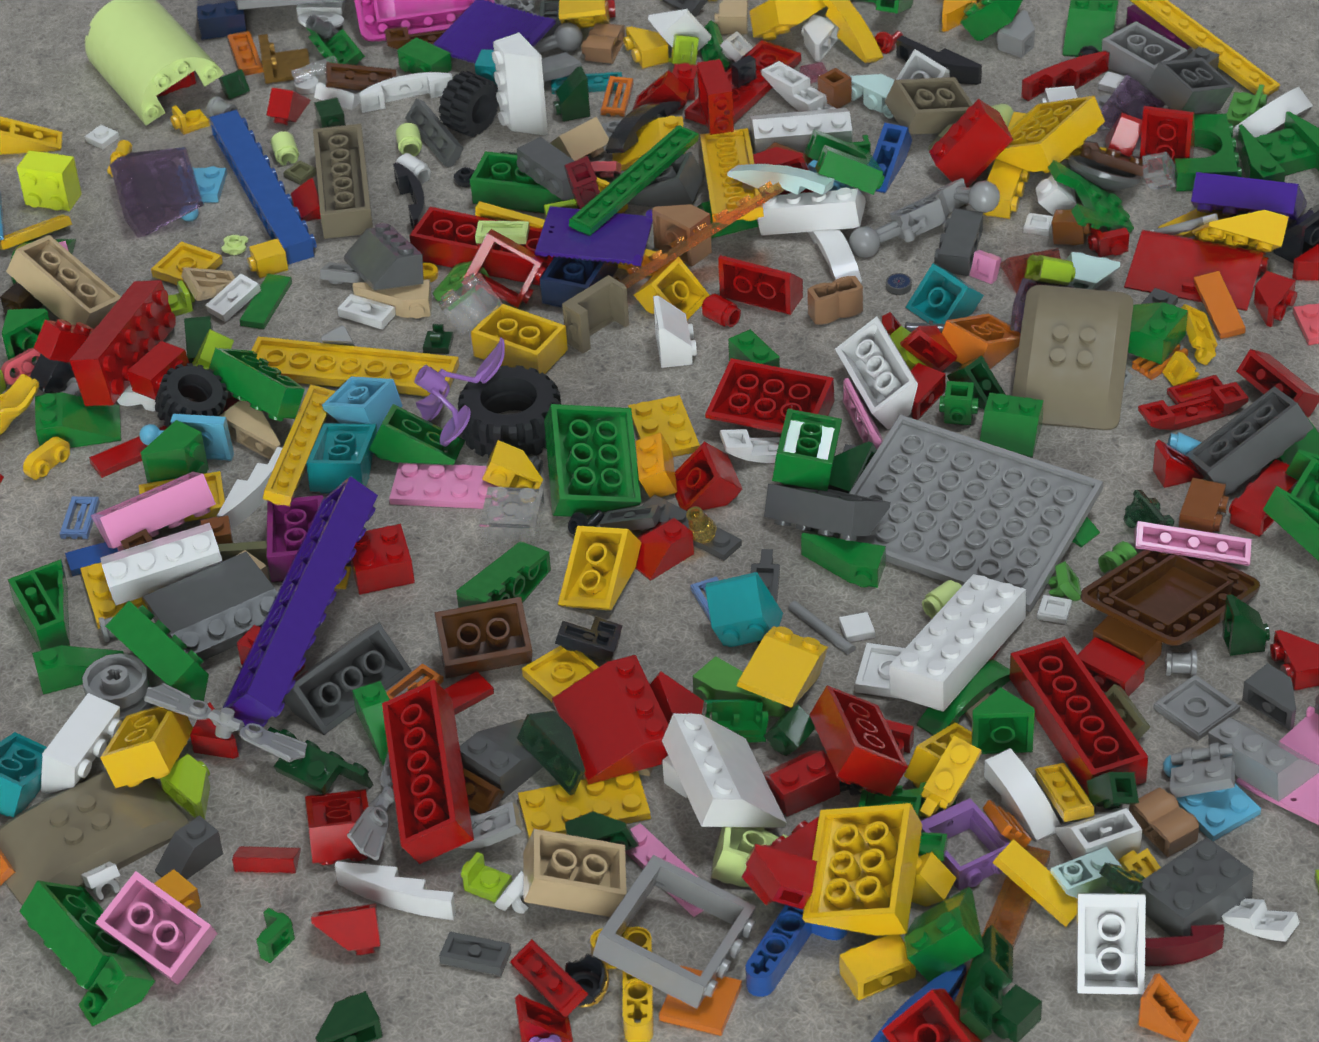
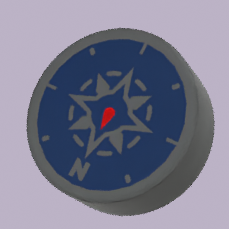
[886,273,912,295]

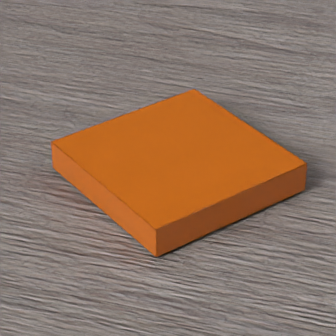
[659,965,742,1036]

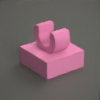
[969,250,1002,284]

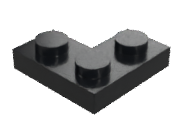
[555,617,623,661]

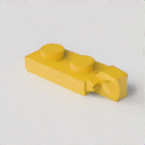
[1181,304,1218,365]
[920,736,982,818]

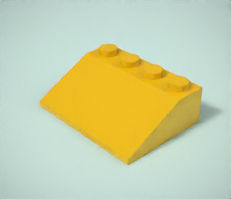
[996,95,1105,173]
[802,803,922,936]

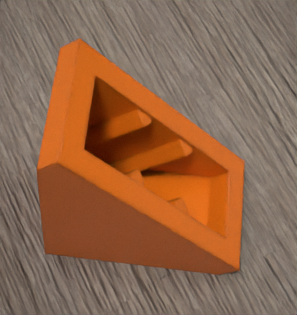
[1138,973,1200,1042]

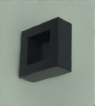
[731,55,756,88]

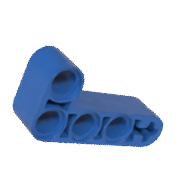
[745,905,849,997]

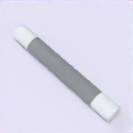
[1151,213,1218,235]

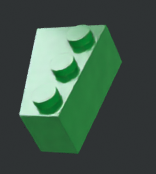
[8,559,70,651]

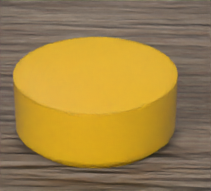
[423,263,439,283]

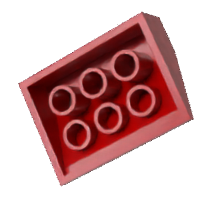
[705,358,835,433]
[552,654,669,785]

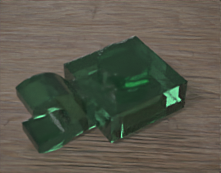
[1099,862,1145,894]

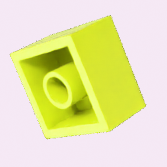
[17,150,82,211]

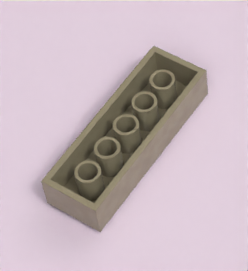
[313,124,373,239]

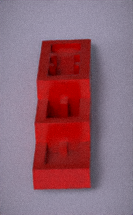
[1021,51,1109,101]

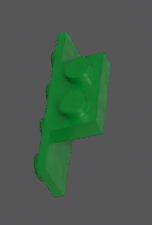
[306,27,365,65]

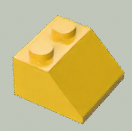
[559,0,610,28]
[634,256,710,320]

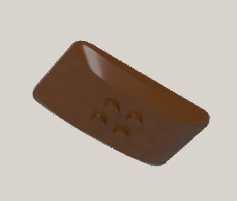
[1080,550,1260,646]

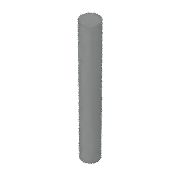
[788,601,856,655]

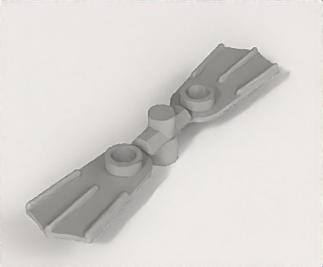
[144,683,307,762]
[347,753,395,860]

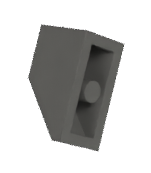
[1242,663,1296,731]
[155,815,223,880]

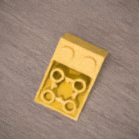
[1192,210,1289,253]

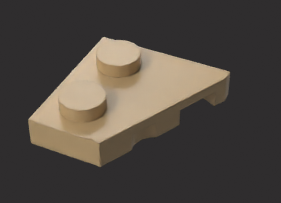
[181,268,235,301]

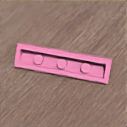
[843,378,883,450]
[1134,521,1252,566]

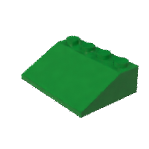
[544,404,641,517]

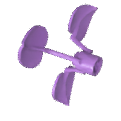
[414,337,505,447]

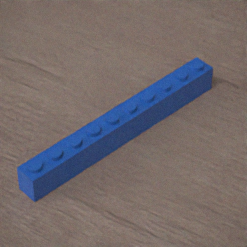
[209,110,317,265]

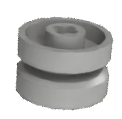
[82,653,152,722]

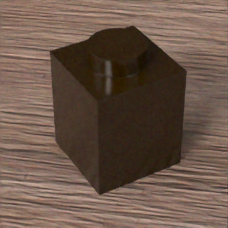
[0,282,43,315]

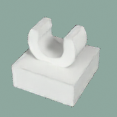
[81,862,120,900]
[494,871,528,914]

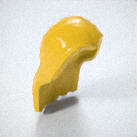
[0,374,39,435]

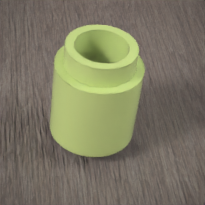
[396,123,422,156]
[270,132,299,166]
[922,580,962,618]

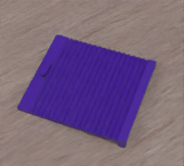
[433,0,556,64]
[535,206,653,266]

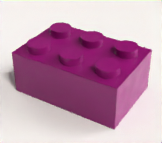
[267,495,324,582]

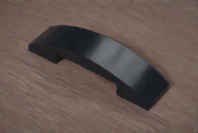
[605,101,681,154]
[393,163,426,230]

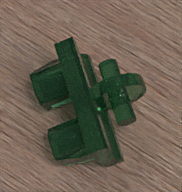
[1123,490,1175,528]

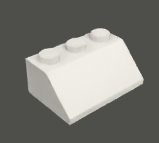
[41,693,122,794]

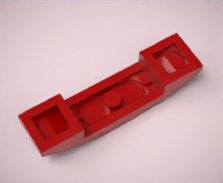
[1138,382,1249,430]

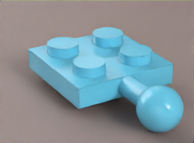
[169,166,227,222]
[139,414,234,461]
[1163,755,1261,841]

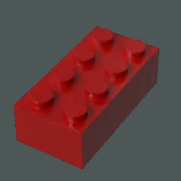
[809,685,908,797]

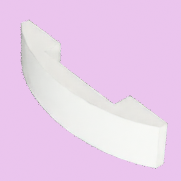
[359,72,452,113]
[1233,87,1313,138]
[808,229,862,283]
[720,429,780,463]

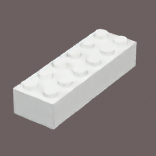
[889,574,1026,712]

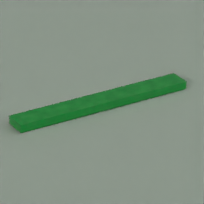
[569,125,699,236]

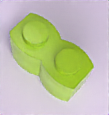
[1025,255,1076,286]

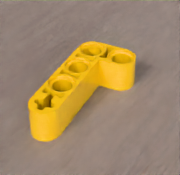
[590,927,654,1042]

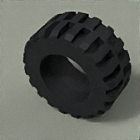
[458,365,561,458]

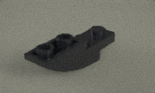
[896,35,982,85]

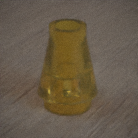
[686,506,717,543]

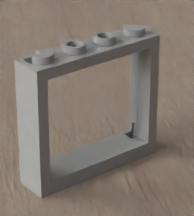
[593,855,756,1009]

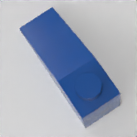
[873,123,912,193]

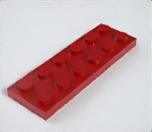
[684,40,801,126]

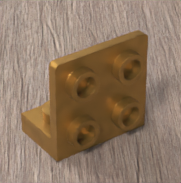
[258,34,312,84]

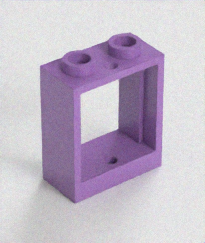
[921,798,1009,891]

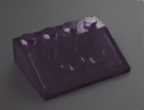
[109,147,204,238]

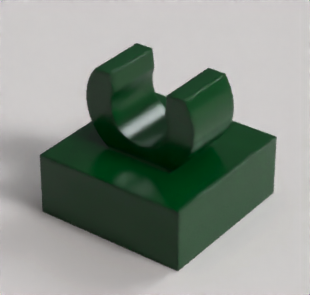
[219,69,250,99]
[423,324,454,354]

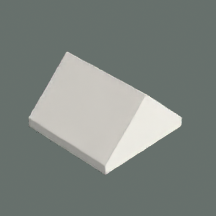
[648,9,711,51]
[896,49,950,80]

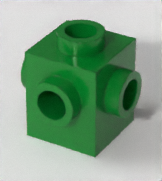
[939,381,979,425]

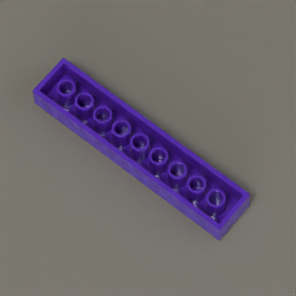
[222,476,378,727]

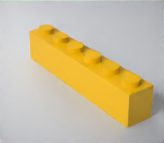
[983,112,1030,219]

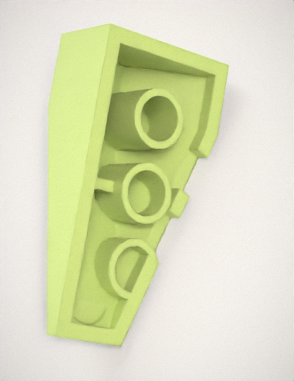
[711,827,788,887]

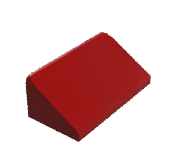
[291,178,321,221]
[232,846,301,873]

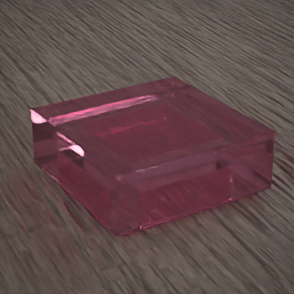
[800,62,828,83]

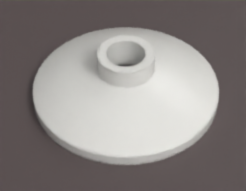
[298,11,344,28]

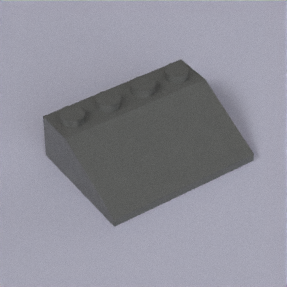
[142,552,277,661]

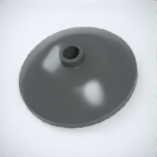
[1067,155,1141,190]

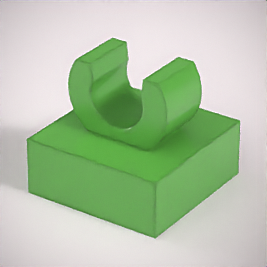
[1048,561,1081,601]

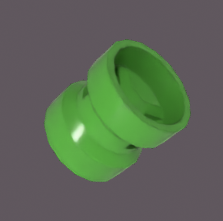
[1098,541,1138,573]

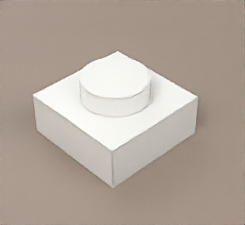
[85,125,119,149]

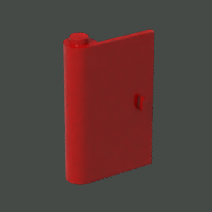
[1124,230,1269,311]

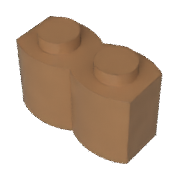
[582,22,625,64]
[807,276,863,325]
[1129,787,1199,857]

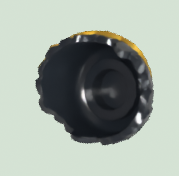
[565,954,609,1008]

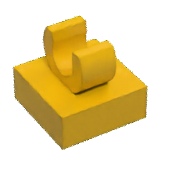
[1162,351,1200,386]

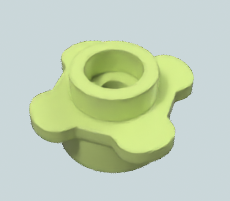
[221,235,248,255]

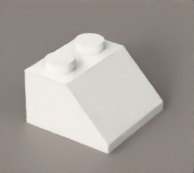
[653,296,697,368]

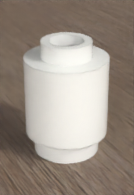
[395,153,431,185]

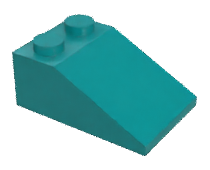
[306,423,377,494]
[0,732,47,818]

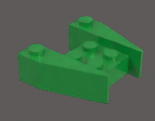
[1237,111,1319,182]
[1263,449,1319,561]

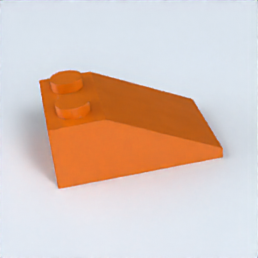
[942,313,1021,369]

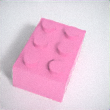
[96,871,218,985]

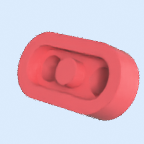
[1,348,41,386]

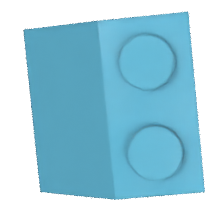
[322,376,403,434]

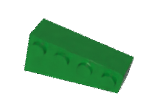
[209,348,305,421]
[456,541,551,608]

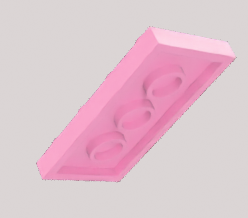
[389,463,504,510]

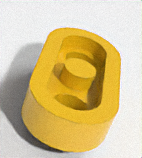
[23,437,70,480]

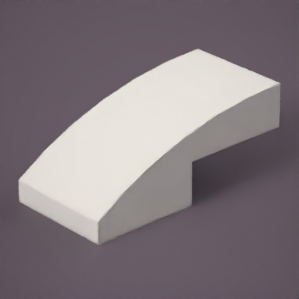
[1222,899,1300,942]

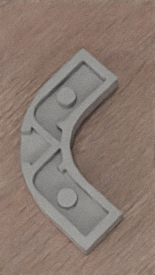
[458,801,522,849]

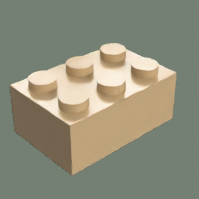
[523,829,627,917]

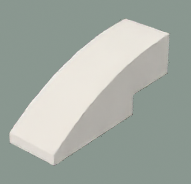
[984,748,1061,842]

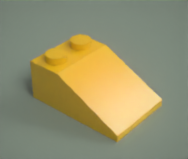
[749,0,826,41]
[612,116,686,171]
[558,526,641,611]
[737,626,828,708]

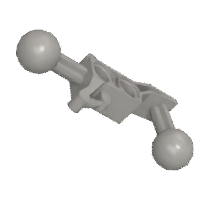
[494,0,583,54]
[848,178,1000,258]

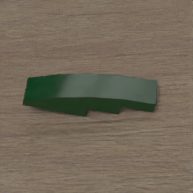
[959,925,1013,1041]

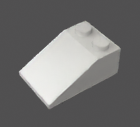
[1075,893,1145,994]

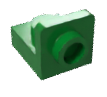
[256,908,295,963]

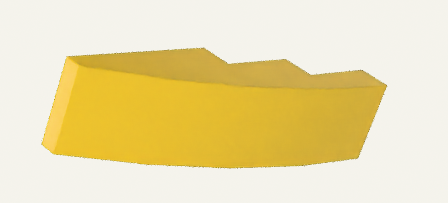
[821,0,883,63]

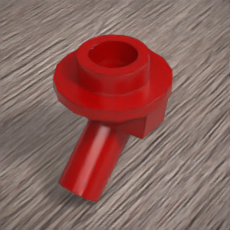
[874,31,903,54]

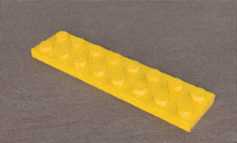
[700,128,764,224]
[251,336,459,396]

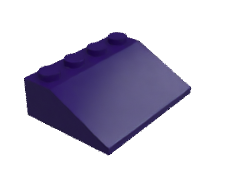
[1191,172,1307,222]

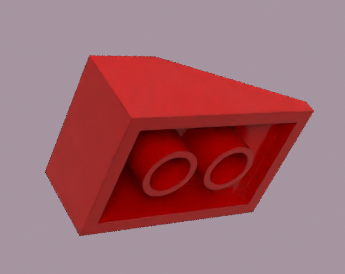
[1140,106,1195,172]
[305,789,369,865]

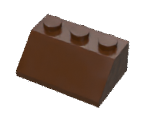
[434,597,533,679]

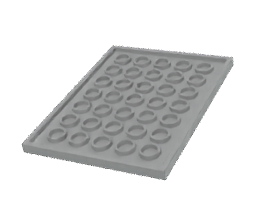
[824,414,1103,612]

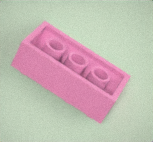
[91,472,216,551]

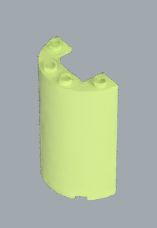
[85,0,224,125]

